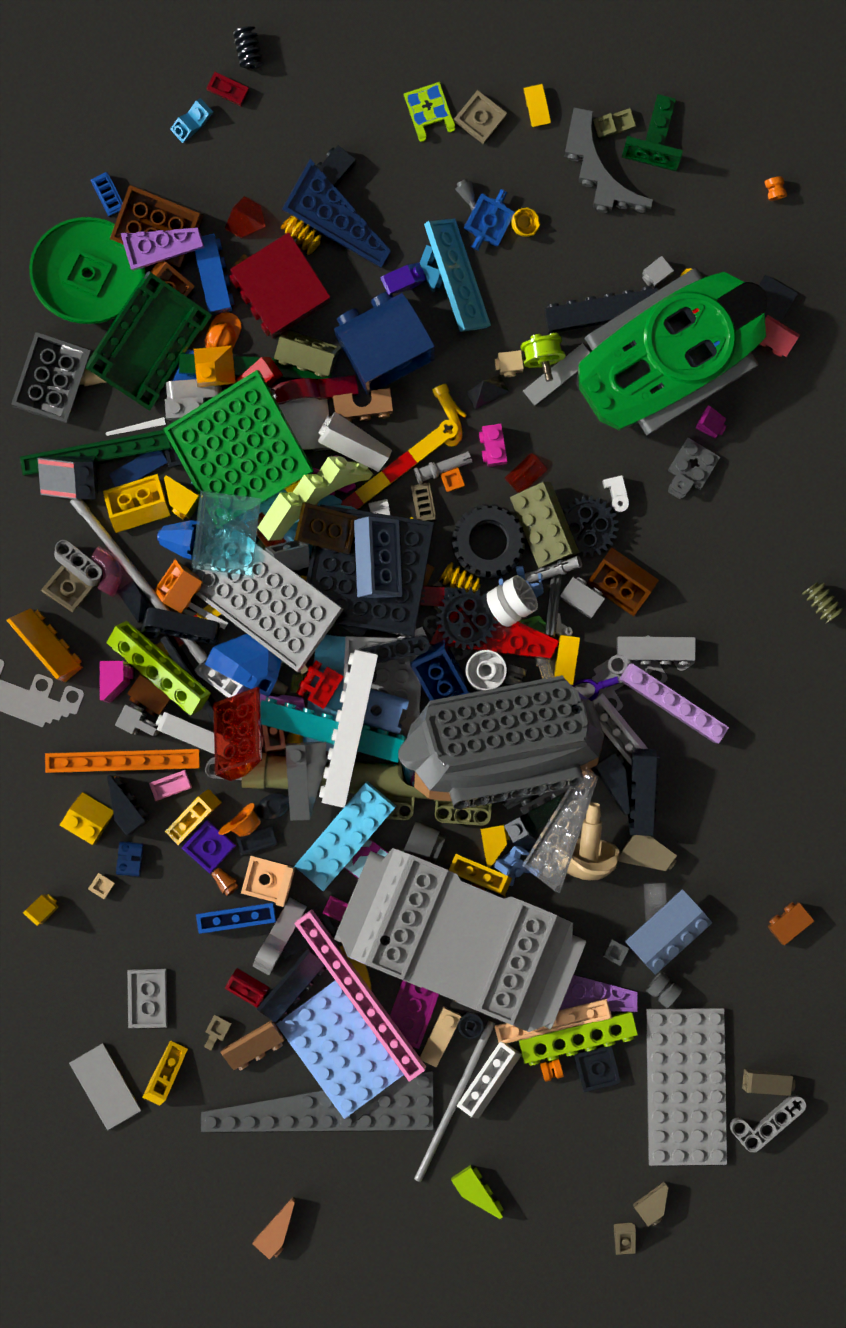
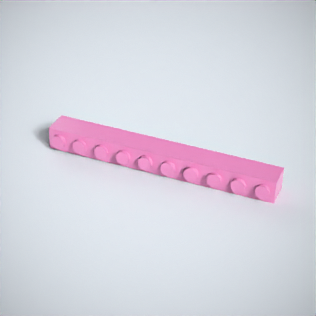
[294,909,426,1082]

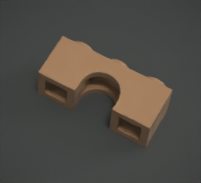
[333,388,393,422]

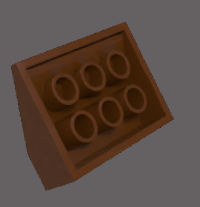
[110,185,204,267]

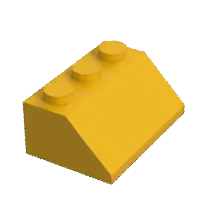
[103,474,171,533]

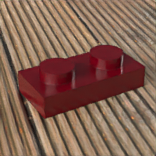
[206,72,249,106]

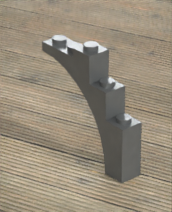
[564,108,653,213]

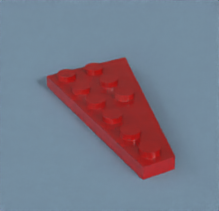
[430,599,559,659]

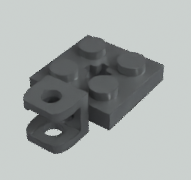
[668,438,720,499]

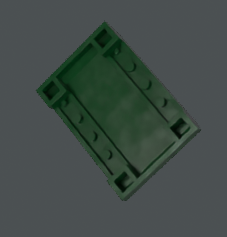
[86,272,212,411]

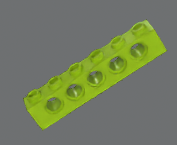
[107,621,211,715]
[519,1012,638,1066]

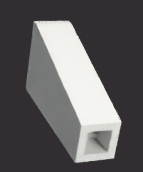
[318,412,392,472]
[156,712,232,758]

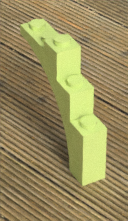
[258,456,373,540]

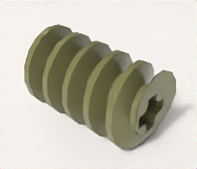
[802,581,843,624]

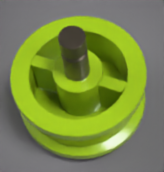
[520,333,566,382]

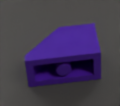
[380,263,427,295]

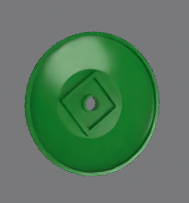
[29,217,145,324]

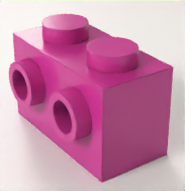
[479,424,507,467]

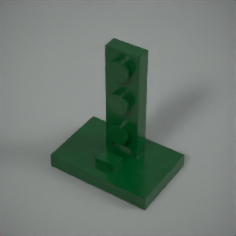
[622,94,683,171]

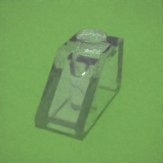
[644,882,666,922]

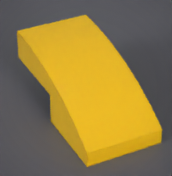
[523,84,551,127]

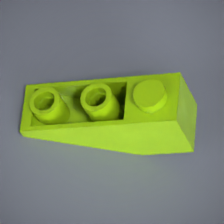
[451,1165,504,1219]

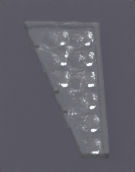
[522,770,598,893]

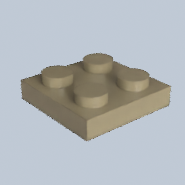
[454,90,507,144]

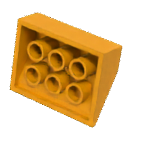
[6,608,83,682]

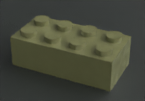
[510,482,579,568]

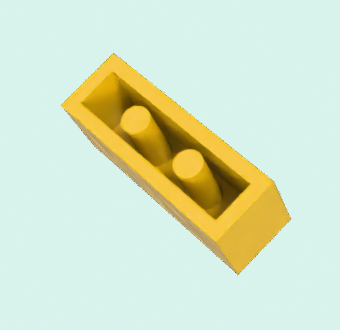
[449,854,512,896]

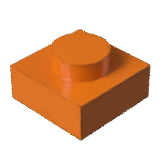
[440,468,465,493]

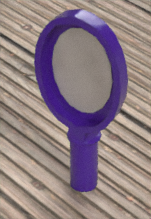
[571,676,620,701]

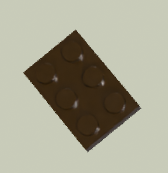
[294,502,358,554]

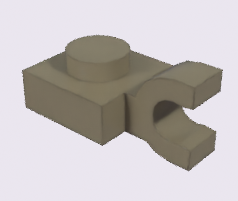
[204,1015,232,1050]

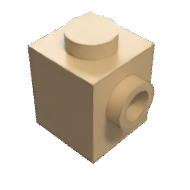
[495,350,523,377]

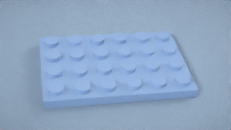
[276,980,404,1119]

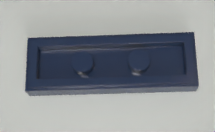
[109,451,168,487]

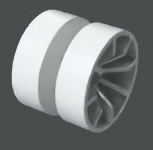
[487,575,538,627]
[465,650,506,691]

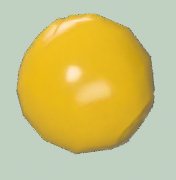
[511,207,540,237]

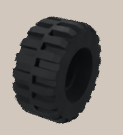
[452,504,526,579]

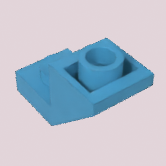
[170,98,213,143]
[420,245,443,292]

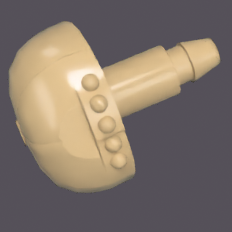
[558,803,620,881]

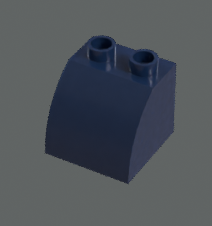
[334,291,435,396]

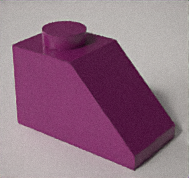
[695,406,727,439]

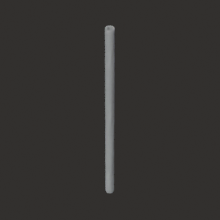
[414,1020,495,1182]

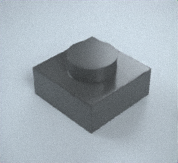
[603,940,629,966]

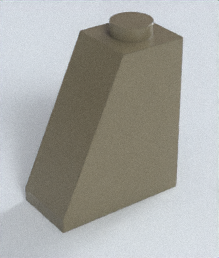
[618,835,677,871]
[742,1069,795,1096]

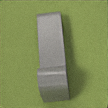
[729,1094,806,1152]

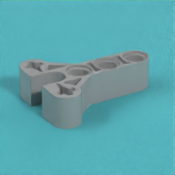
[253,898,307,975]

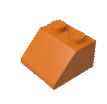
[154,559,202,613]

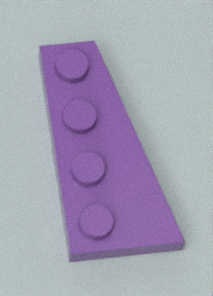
[121,228,204,271]
[559,975,637,1012]

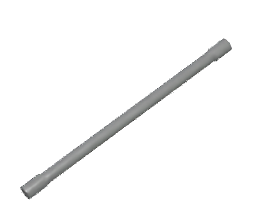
[70,499,208,665]

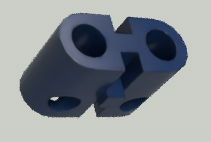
[116,841,143,877]

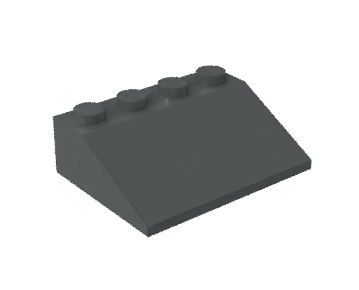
[11,332,91,423]

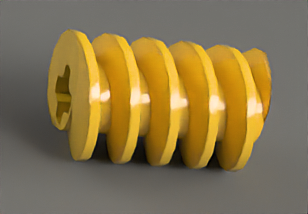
[281,216,322,255]
[439,562,481,593]

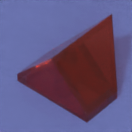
[225,196,266,238]

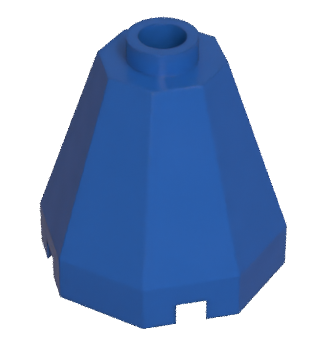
[157,520,207,561]

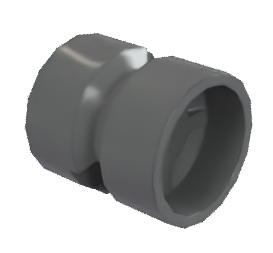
[646,972,683,1008]

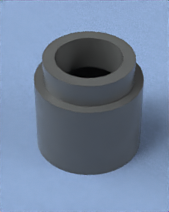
[403,821,446,863]

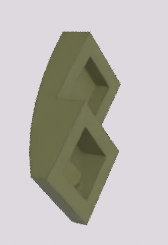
[593,108,636,138]

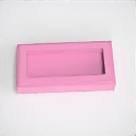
[149,770,192,801]

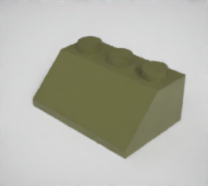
[274,330,341,377]

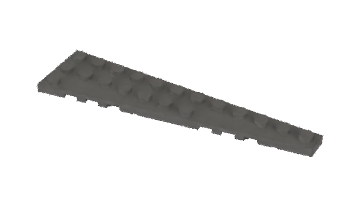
[201,1071,433,1132]

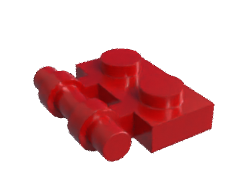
[296,660,344,709]

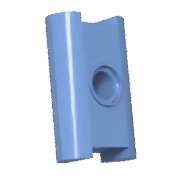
[363,689,409,734]

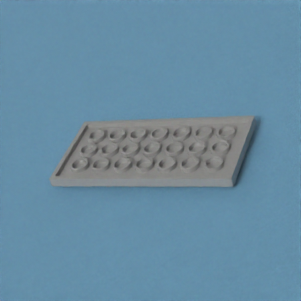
[192,523,343,672]
[646,1008,727,1166]

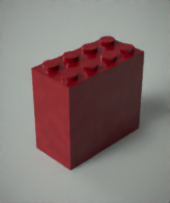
[230,232,330,339]

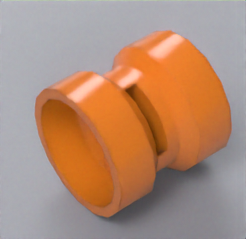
[765,176,787,201]
[540,1058,564,1082]

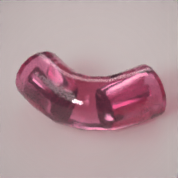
[91,546,122,598]

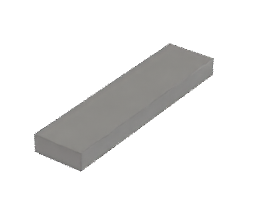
[523,343,590,406]

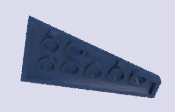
[282,159,390,268]

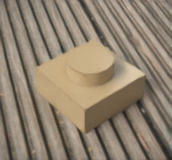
[88,873,115,899]

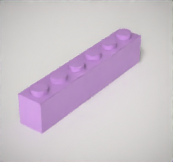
[619,664,729,744]

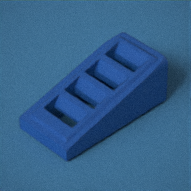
[91,172,123,216]

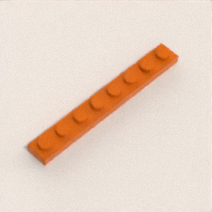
[45,749,200,773]

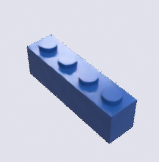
[195,234,235,315]
[196,902,277,934]

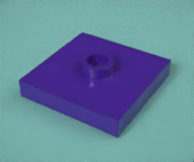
[182,820,236,874]

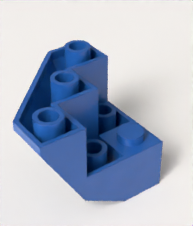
[205,634,282,697]

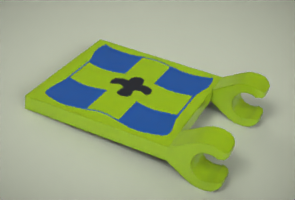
[404,82,455,142]

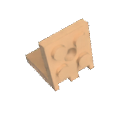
[241,856,296,907]

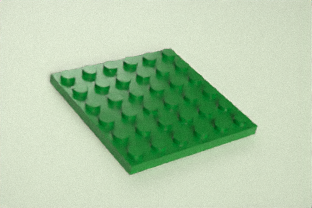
[163,370,314,529]

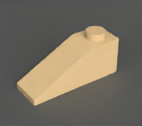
[420,1006,461,1067]

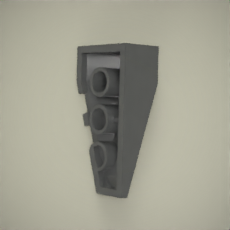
[286,742,327,821]

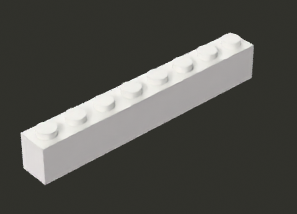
[319,649,378,808]

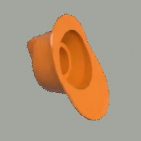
[205,312,241,349]
[218,803,261,836]

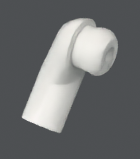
[556,613,573,636]

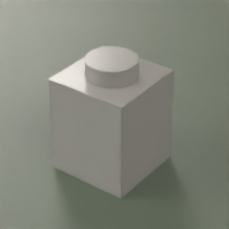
[642,256,674,288]

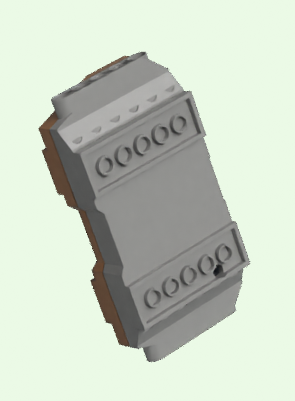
[334,848,586,1032]

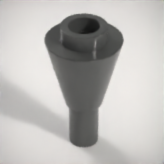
[455,178,476,210]

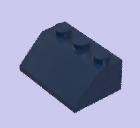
[410,640,471,701]

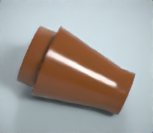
[211,867,239,896]

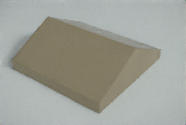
[41,565,94,613]

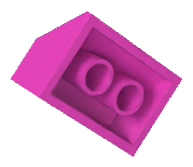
[100,661,134,703]

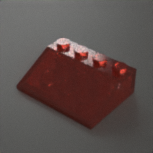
[213,687,262,781]

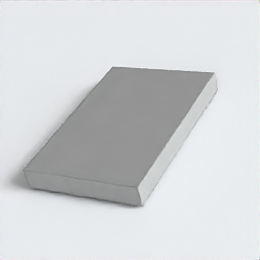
[127,969,168,1028]

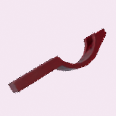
[271,375,359,405]

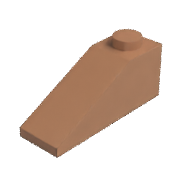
[252,1197,296,1260]

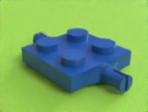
[464,189,515,251]

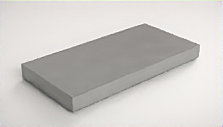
[69,1043,141,1130]

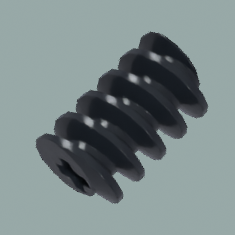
[233,26,264,69]

